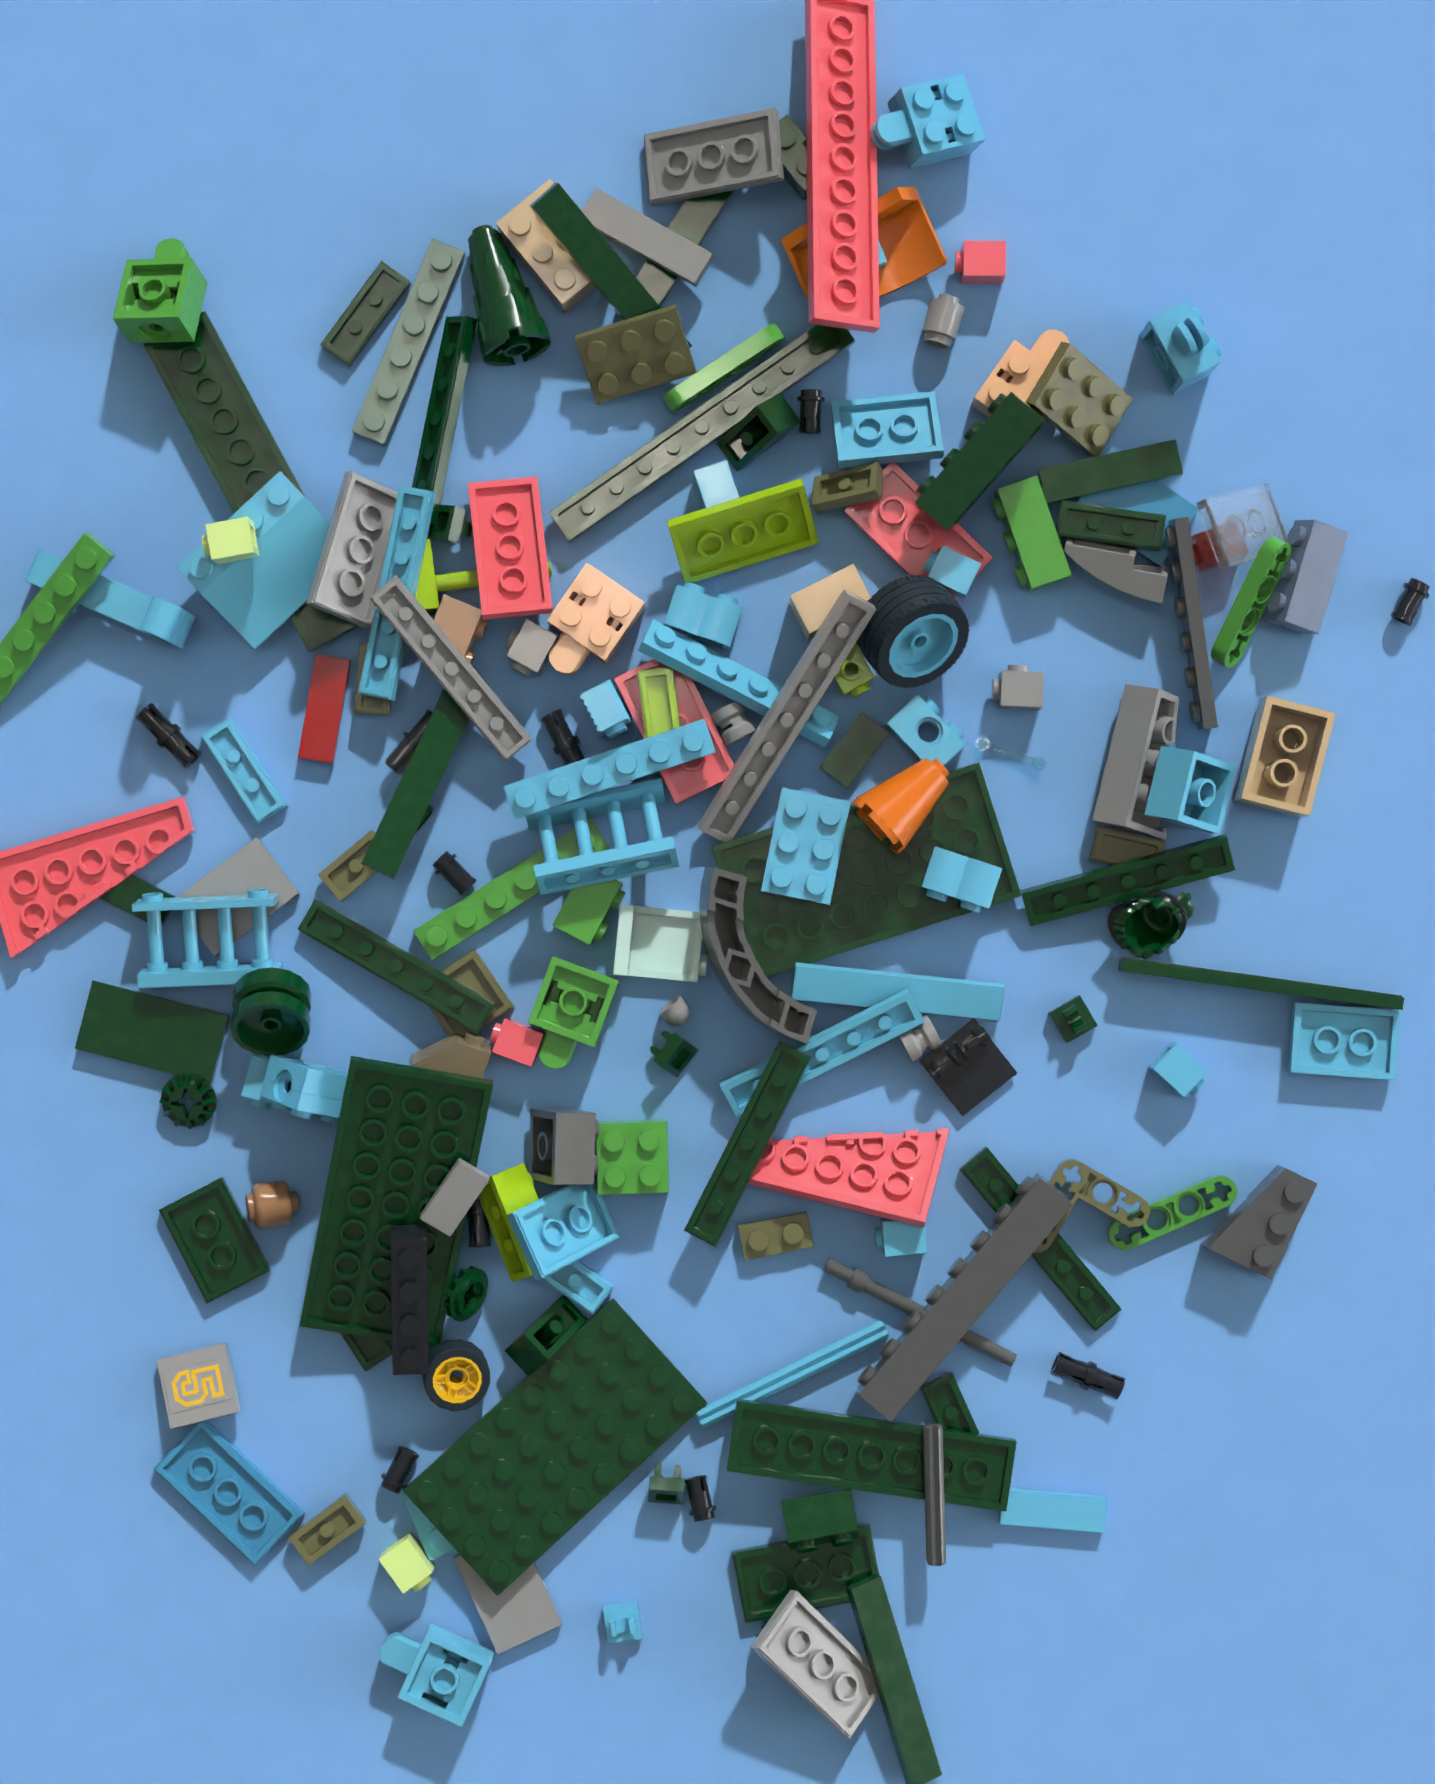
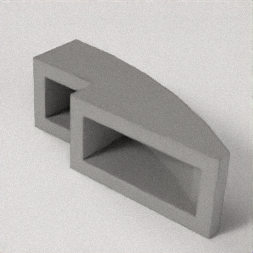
[1064,539,1169,603]

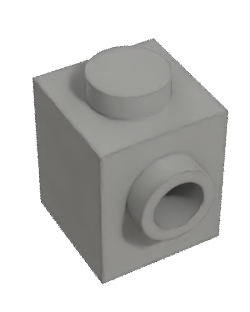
[505,619,559,677]
[991,665,1044,710]

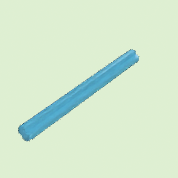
[696,1321,889,1428]

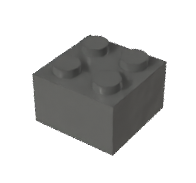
[529,1109,599,1185]

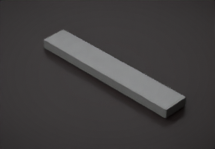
[369,575,532,762]

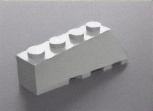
[1092,684,1179,840]

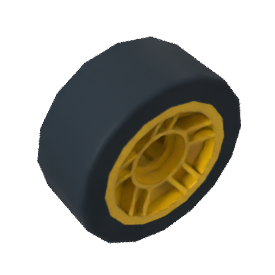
[422,1339,490,1411]

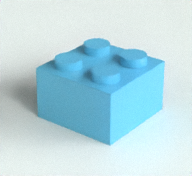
[1144,746,1236,834]

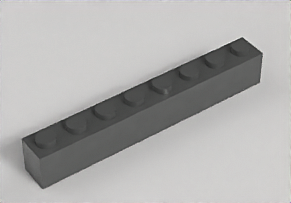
[857,1172,1073,1422]

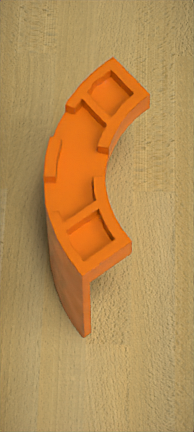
[780,187,947,301]

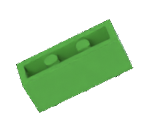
[991,475,1072,593]

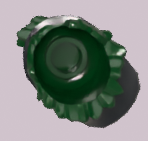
[1108,891,1195,960]

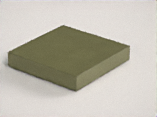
[429,949,514,1036]

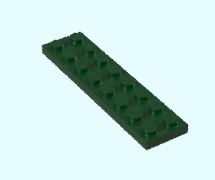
[726,1399,1017,1511]

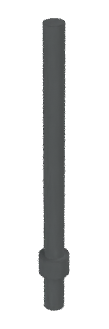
[823,1258,1017,1367]

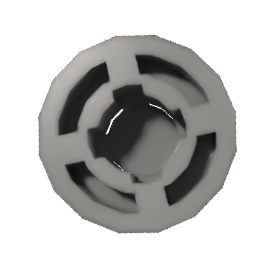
[710,701,756,747]
[898,1015,943,1062]

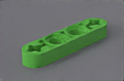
[662,323,785,413]
[1211,536,1292,668]
[1107,1175,1237,1250]

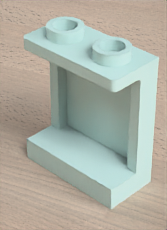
[613,904,707,983]

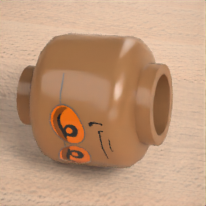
[245,1181,298,1229]

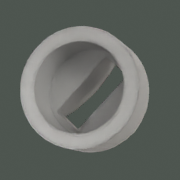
[659,995,690,1026]

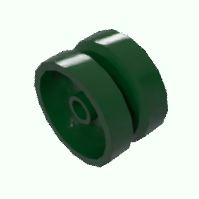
[231,967,311,1056]

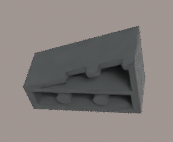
[1201,1165,1317,1279]

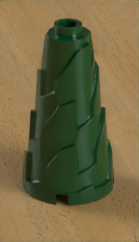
[468,225,551,366]

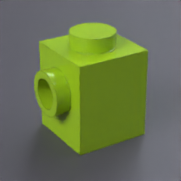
[833,643,875,698]

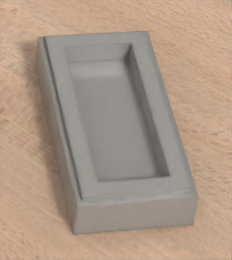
[420,1158,489,1236]

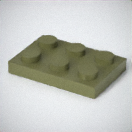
[575,304,697,404]
[1025,341,1133,457]

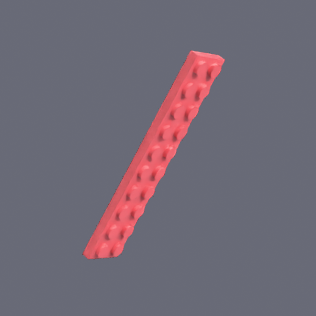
[805,0,880,333]

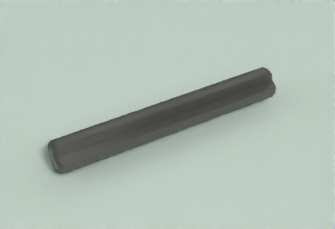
[923,1423,946,1566]

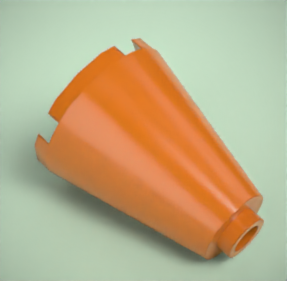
[850,758,949,855]

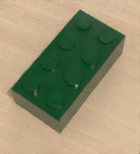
[915,392,1046,530]

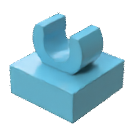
[603,1601,643,1644]

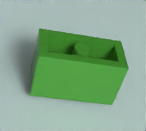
[552,880,626,945]

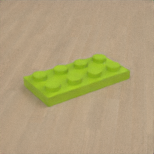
[666,478,819,583]

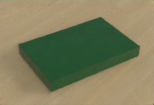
[159,1177,271,1303]

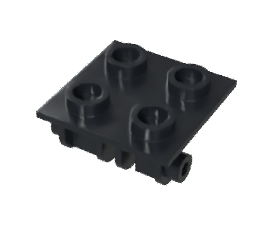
[919,1018,1017,1116]

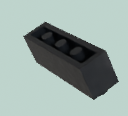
[391,1224,429,1375]

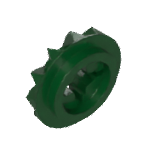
[159,1073,217,1129]
[444,1265,488,1322]

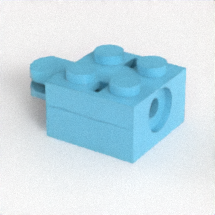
[870,73,986,169]
[1139,299,1221,395]
[260,1054,348,1124]
[380,1623,495,1727]

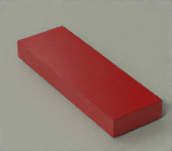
[298,654,351,764]

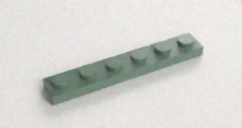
[352,238,466,446]

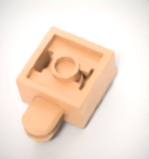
[971,329,1070,445]
[547,563,646,675]

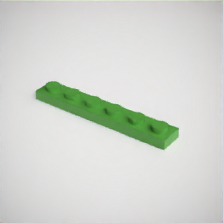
[0,532,115,706]
[413,818,609,960]

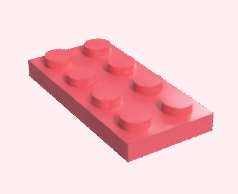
[843,463,993,598]
[468,477,553,620]
[614,659,734,805]

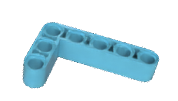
[25,549,196,649]

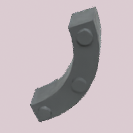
[699,867,817,1044]

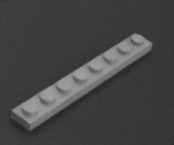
[698,589,877,842]

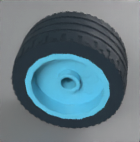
[856,575,969,688]

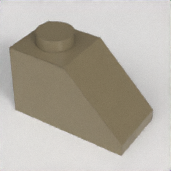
[409,1032,491,1078]

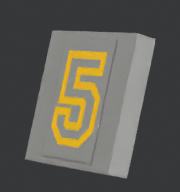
[157,1342,241,1430]

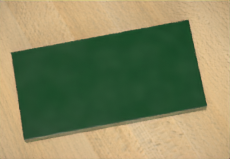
[75,980,230,1083]
[732,1524,879,1623]

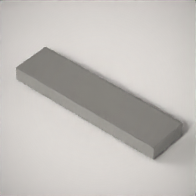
[582,188,715,287]

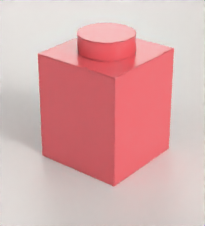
[954,241,1006,284]
[489,1018,545,1067]

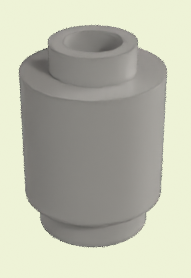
[922,294,964,349]

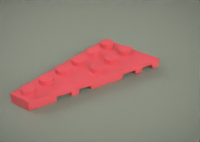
[0,797,195,958]
[726,1128,950,1228]

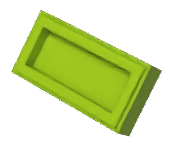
[637,667,680,738]

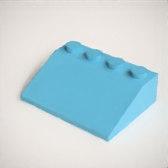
[176,471,330,650]

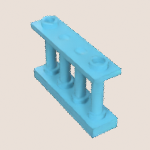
[525,778,679,895]
[132,888,284,988]

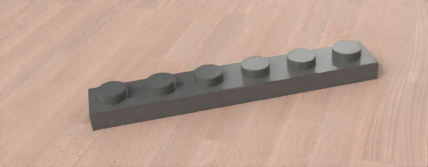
[1164,517,1218,729]

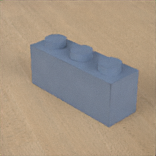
[1265,519,1348,634]

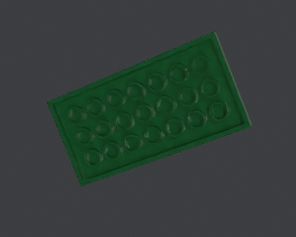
[711,762,1021,977]
[299,1056,493,1348]
[403,1298,707,1596]

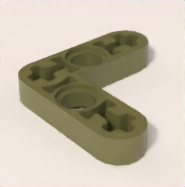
[1034,1159,1150,1253]

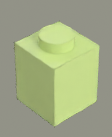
[202,517,260,564]
[379,1532,435,1594]

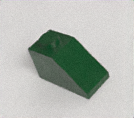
[717,393,801,471]
[504,1294,588,1376]

